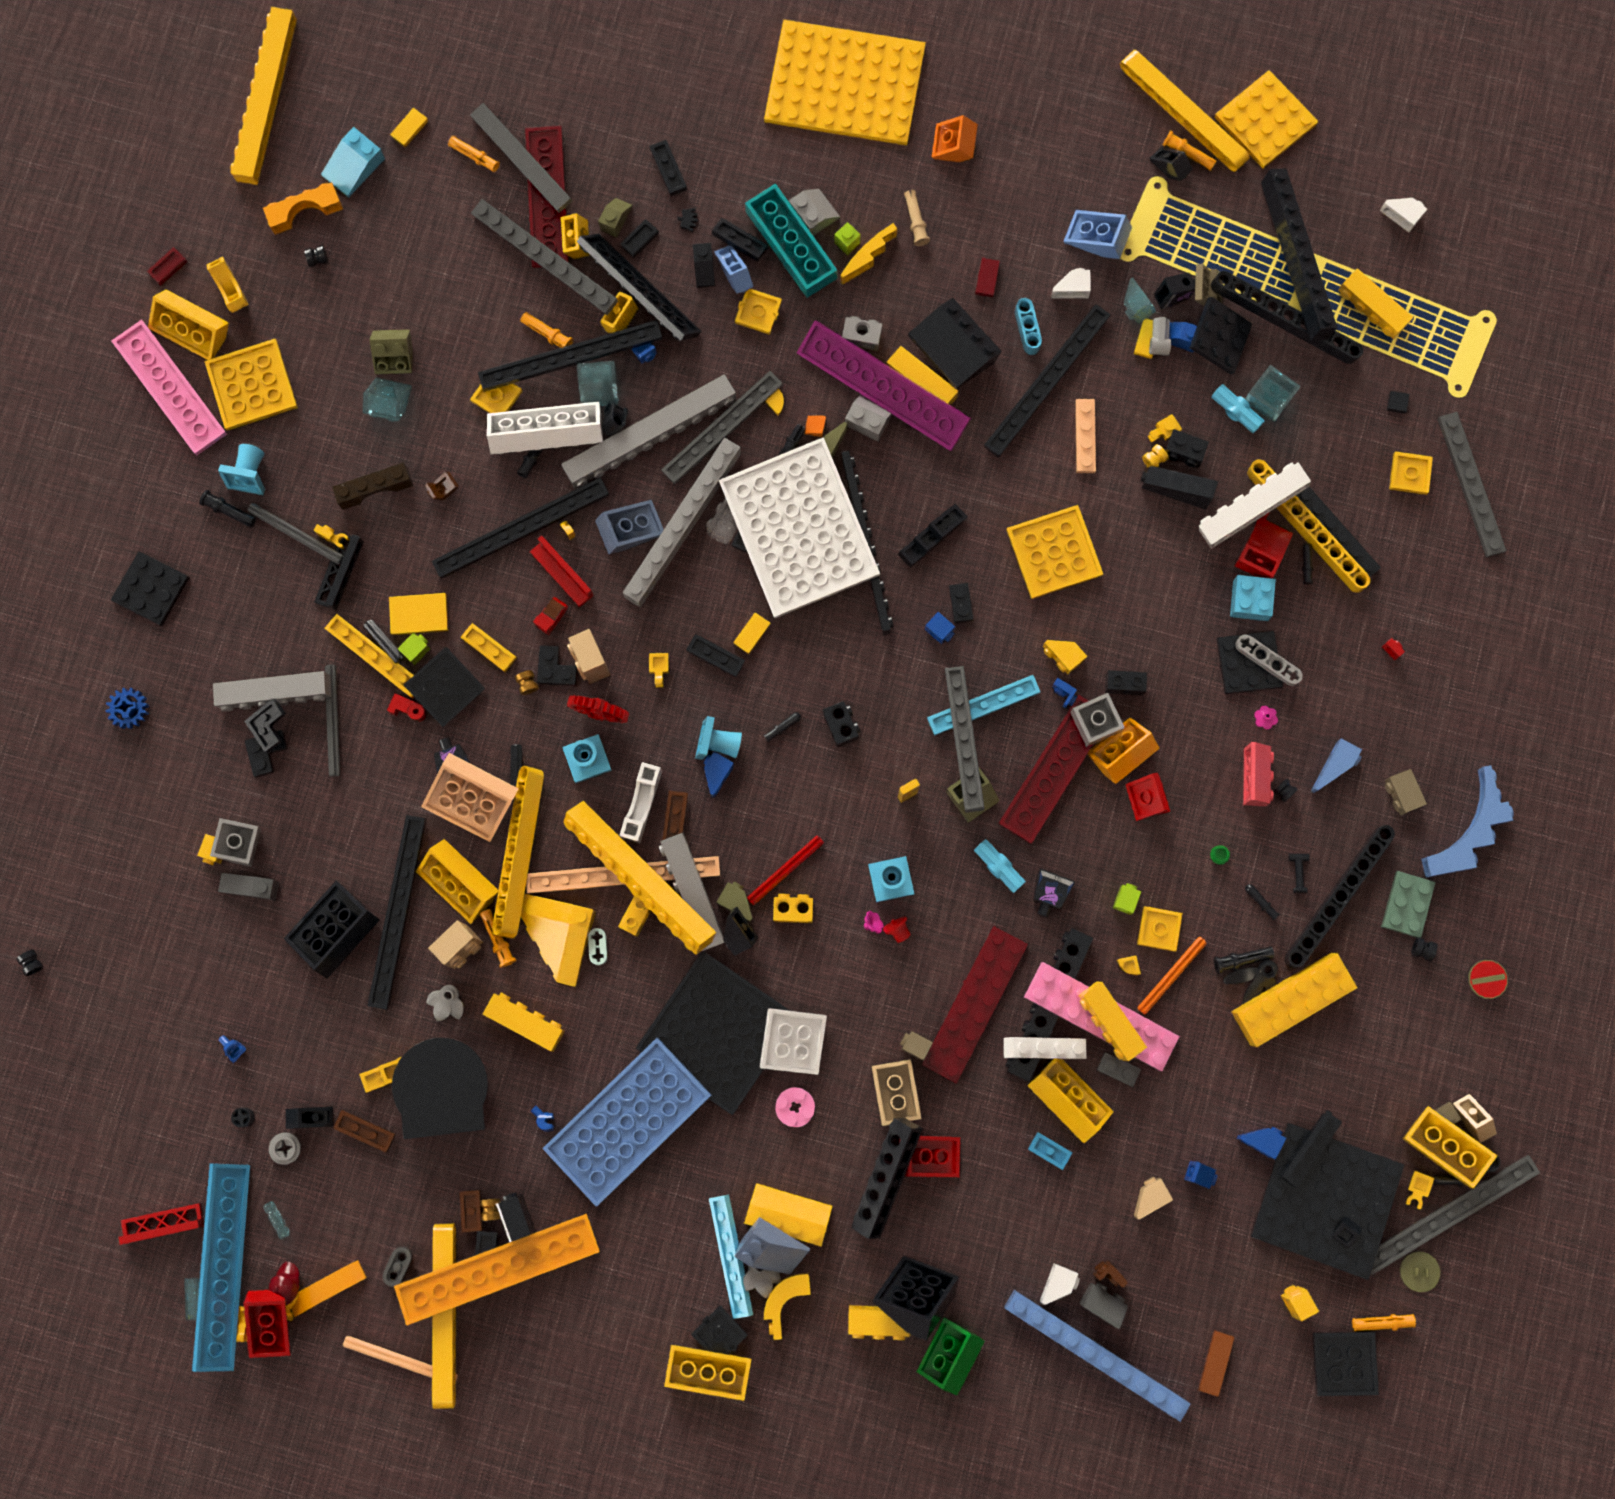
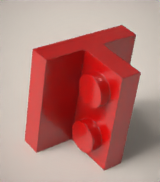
[1125,773,1170,821]

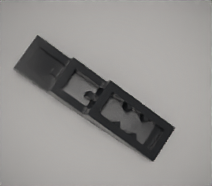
[898,504,968,568]

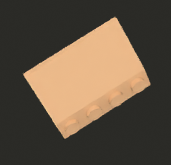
[421,753,518,842]

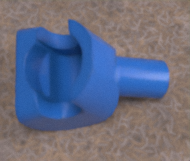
[218,1035,246,1063]
[531,1106,554,1132]

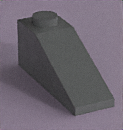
[218,873,279,901]

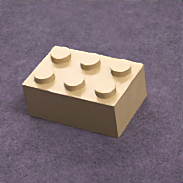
[567,629,611,684]
[428,920,483,969]
[871,1059,922,1126]

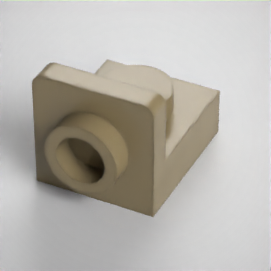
[1435,1102,1461,1124]

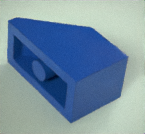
[1169,322,1197,353]
[703,751,734,798]
[1236,1127,1287,1159]
[1184,1161,1217,1189]

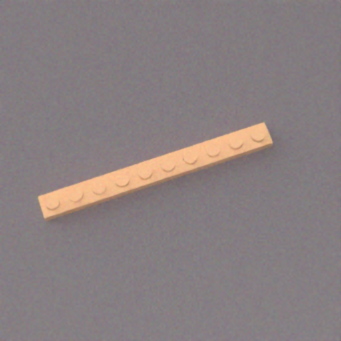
[526,856,720,894]

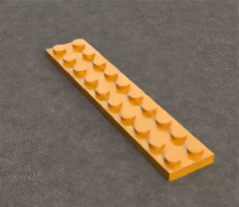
[394,1214,600,1325]

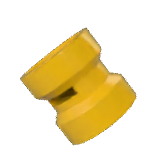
[1142,444,1169,468]

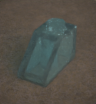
[1124,277,1156,324]

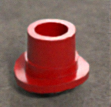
[883,916,911,943]

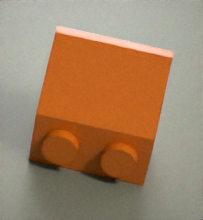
[932,115,978,162]

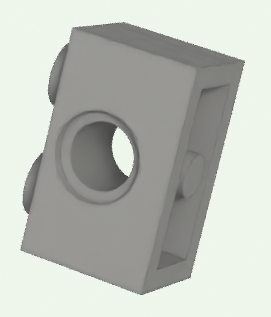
[842,316,882,351]

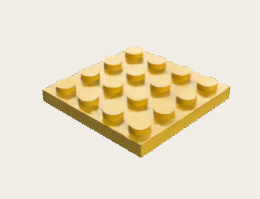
[1214,70,1319,169]
[204,338,298,431]
[1006,505,1103,599]

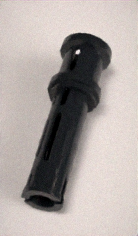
[199,490,256,528]
[1213,946,1275,974]

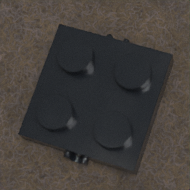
[691,1305,748,1355]

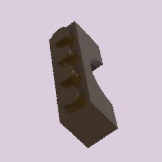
[332,462,414,510]

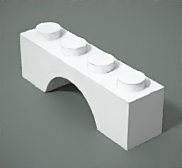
[619,762,662,844]
[1004,1037,1086,1059]

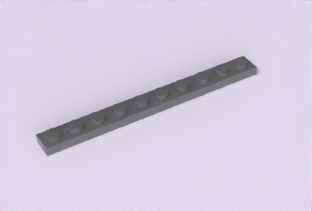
[471,199,618,315]
[1370,1155,1540,1275]

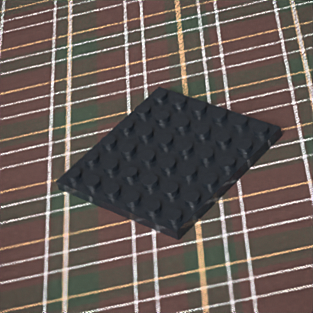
[636,951,790,1116]
[1251,1123,1405,1280]

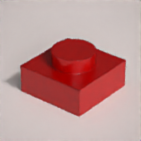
[1382,638,1405,661]

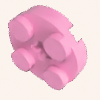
[775,1087,815,1127]

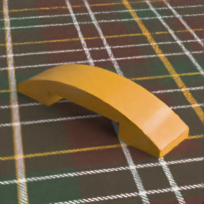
[291,1260,367,1317]

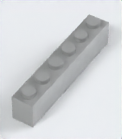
[213,671,332,712]
[659,833,724,951]

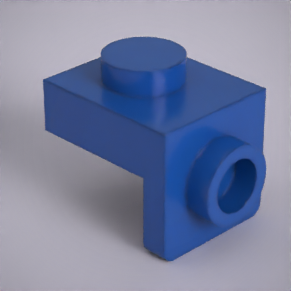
[631,343,657,364]

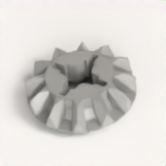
[269,1133,301,1165]

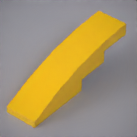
[841,223,897,285]
[359,1057,402,1093]

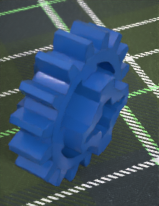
[105,688,149,729]

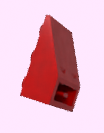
[1235,518,1293,579]

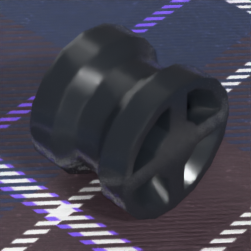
[1273,779,1298,802]
[231,1108,255,1128]

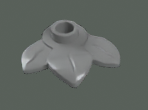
[426,985,464,1021]
[743,1265,781,1298]

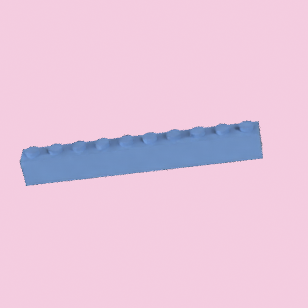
[1004,1290,1191,1422]

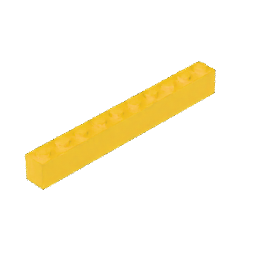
[230,7,297,185]
[563,801,716,955]

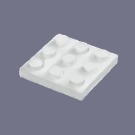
[760,1008,827,1075]

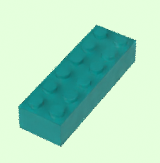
[745,183,837,298]

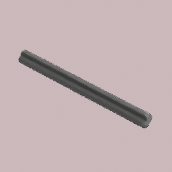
[248,503,344,565]
[325,665,340,777]

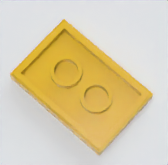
[389,593,448,635]

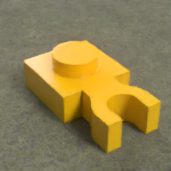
[1406,1170,1435,1210]

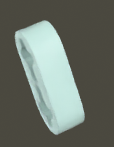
[588,928,608,966]

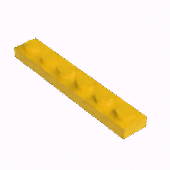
[325,614,414,699]

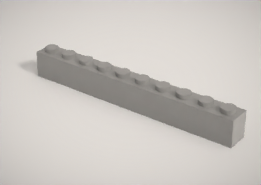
[561,374,736,488]
[623,437,741,608]

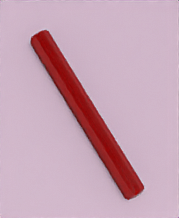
[747,835,824,905]

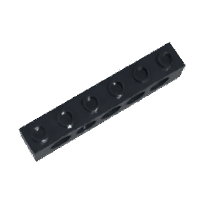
[851,1118,923,1239]

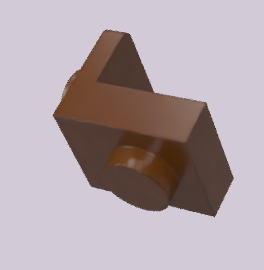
[425,472,459,500]

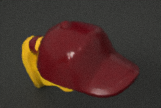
[269,1262,300,1321]

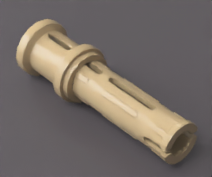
[904,190,930,246]

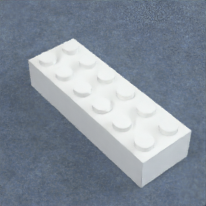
[487,402,603,454]
[1199,462,1311,549]

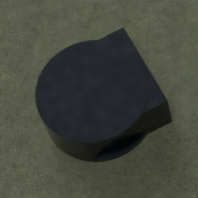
[392,1038,488,1139]

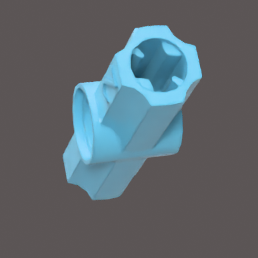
[1211,384,1265,433]
[974,839,1026,893]

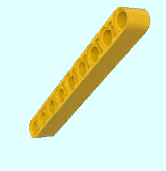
[1120,50,1250,172]
[1247,460,1370,593]
[492,766,544,938]
[432,1223,456,1409]

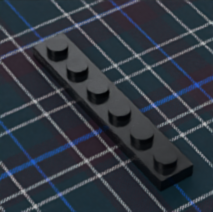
[1296,487,1381,577]

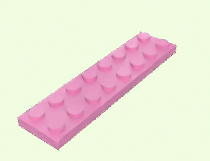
[112,320,227,456]
[1024,962,1179,1071]

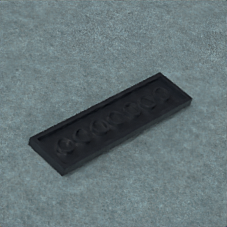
[577,234,702,341]

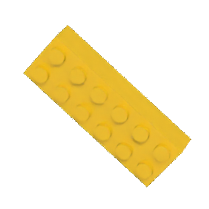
[1231,953,1357,1047]

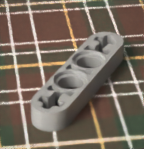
[1235,635,1302,686]

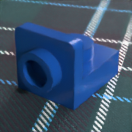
[1052,678,1077,708]

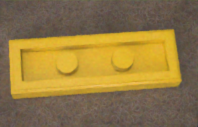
[460,623,517,672]
[898,779,920,803]

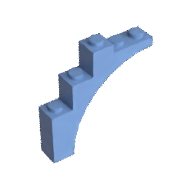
[1421,765,1514,878]

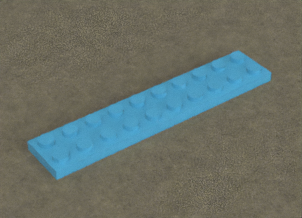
[192,1164,250,1372]

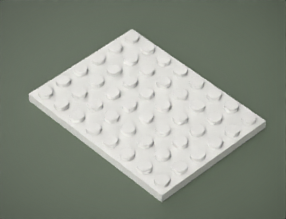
[719,437,880,618]

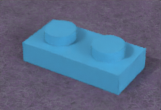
[1028,1132,1072,1170]

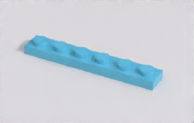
[927,675,1040,736]
[709,1194,753,1319]

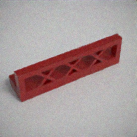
[530,536,594,608]
[119,1203,204,1245]

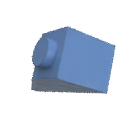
[714,245,753,294]
[1311,738,1362,793]

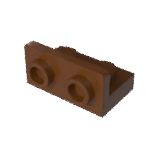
[1094,1260,1128,1288]

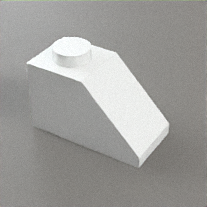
[1380,198,1427,232]
[1051,268,1091,298]
[1040,1263,1080,1305]

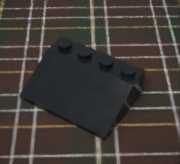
[908,298,1002,389]
[284,880,380,979]
[873,1256,959,1341]

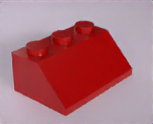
[244,1290,291,1358]

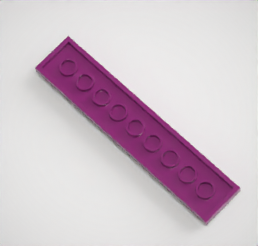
[797,321,971,451]

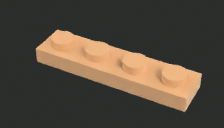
[1075,399,1096,473]

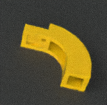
[206,257,249,313]
[764,1273,811,1340]

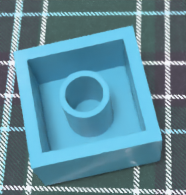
[1230,575,1276,621]

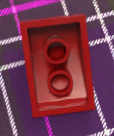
[905,1136,960,1177]

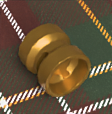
[515,670,539,695]
[481,1199,501,1221]

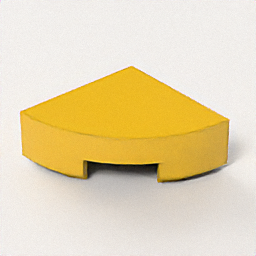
[765,389,784,416]
[560,521,576,540]
[1117,956,1141,975]

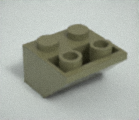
[369,330,412,374]
[946,768,1000,823]

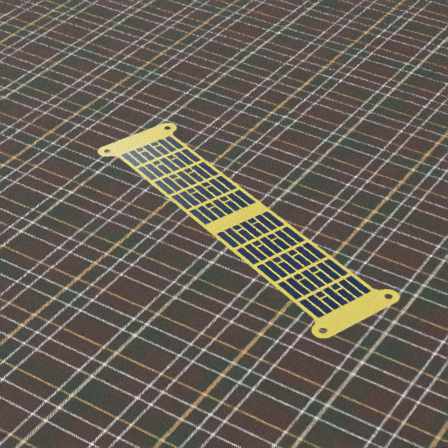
[1121,176,1497,398]

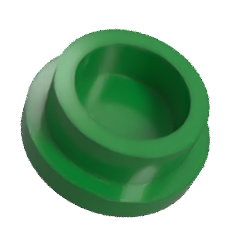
[1210,845,1230,865]

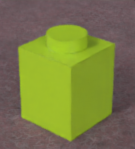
[834,222,861,255]
[398,632,430,665]
[1113,883,1141,915]

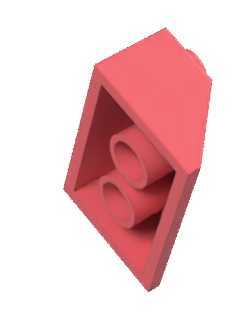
[1243,742,1274,806]

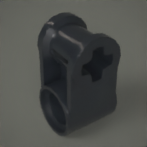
[602,400,628,437]

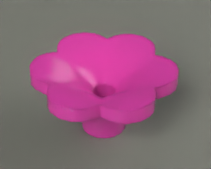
[1254,706,1278,730]
[864,911,884,934]

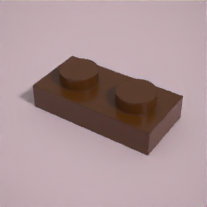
[460,1190,483,1232]

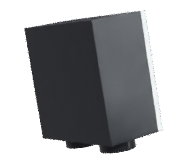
[496,1192,536,1242]

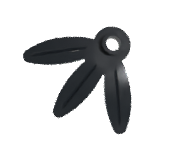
[1223,960,1278,1005]

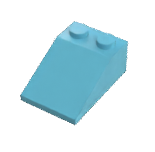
[321,127,385,198]

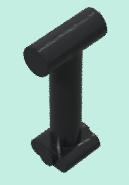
[1288,854,1309,894]

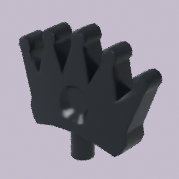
[677,208,698,232]

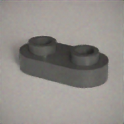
[383,1247,413,1287]

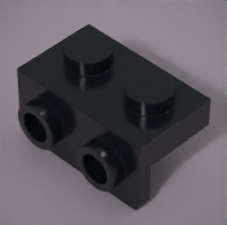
[1165,429,1209,468]

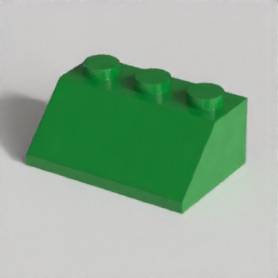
[916,1317,985,1396]

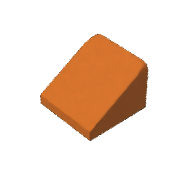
[804,416,826,437]

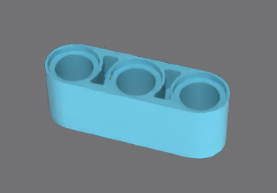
[1015,298,1042,355]

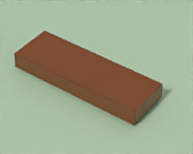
[1198,1330,1235,1397]

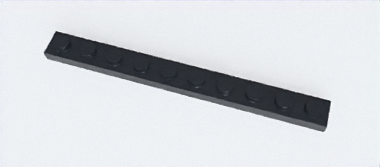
[984,304,1111,458]
[478,320,663,392]
[841,451,893,635]
[432,477,609,579]
[367,815,426,1010]

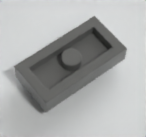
[1096,1052,1141,1087]

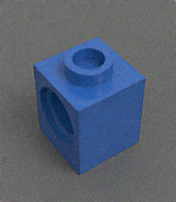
[925,612,955,644]

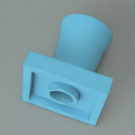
[218,444,265,495]
[695,716,742,760]
[562,734,612,784]
[868,856,914,903]

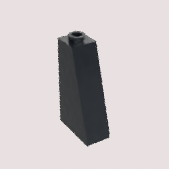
[1140,466,1218,510]

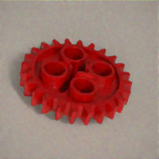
[567,695,629,723]

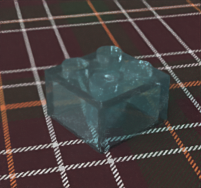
[1245,365,1301,422]

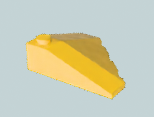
[520,893,596,987]

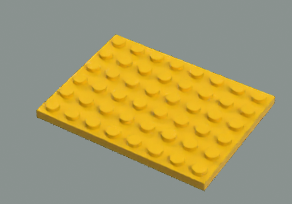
[764,20,926,145]

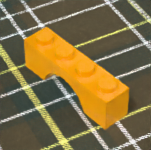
[263,182,343,235]

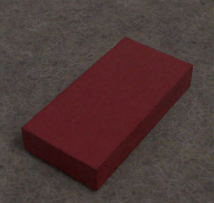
[147,247,188,286]
[975,258,1000,298]

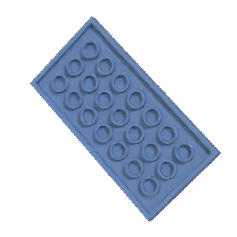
[542,1038,712,1207]

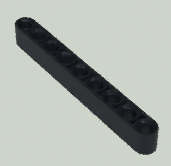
[1211,271,1364,364]
[1284,825,1395,969]

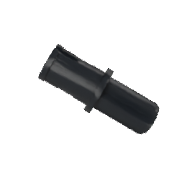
[779,424,806,455]
[517,449,543,479]

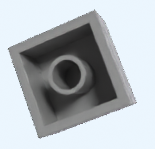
[1070,693,1125,747]

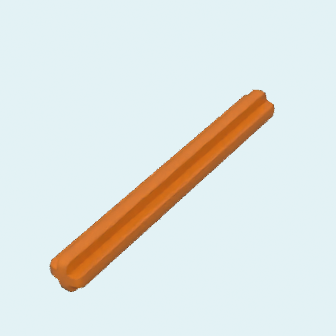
[1137,937,1207,1014]

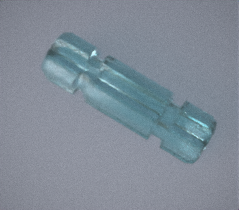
[263,1201,290,1239]

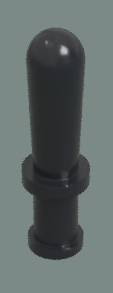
[1302,543,1314,585]
[763,712,801,743]
[1245,884,1280,920]
[1432,1175,1465,1187]

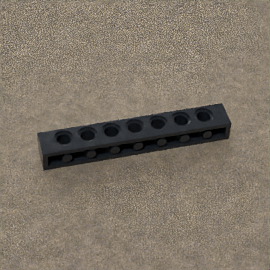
[1005,928,1093,1082]

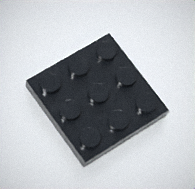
[1189,297,1252,374]
[111,551,190,626]
[1216,631,1283,695]
[403,647,485,727]
[1313,1331,1379,1396]

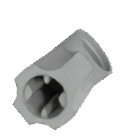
[1149,317,1171,356]

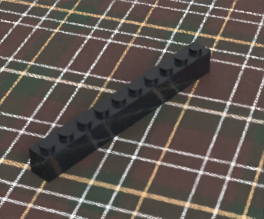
[1261,168,1338,341]

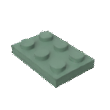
[1381,871,1436,938]

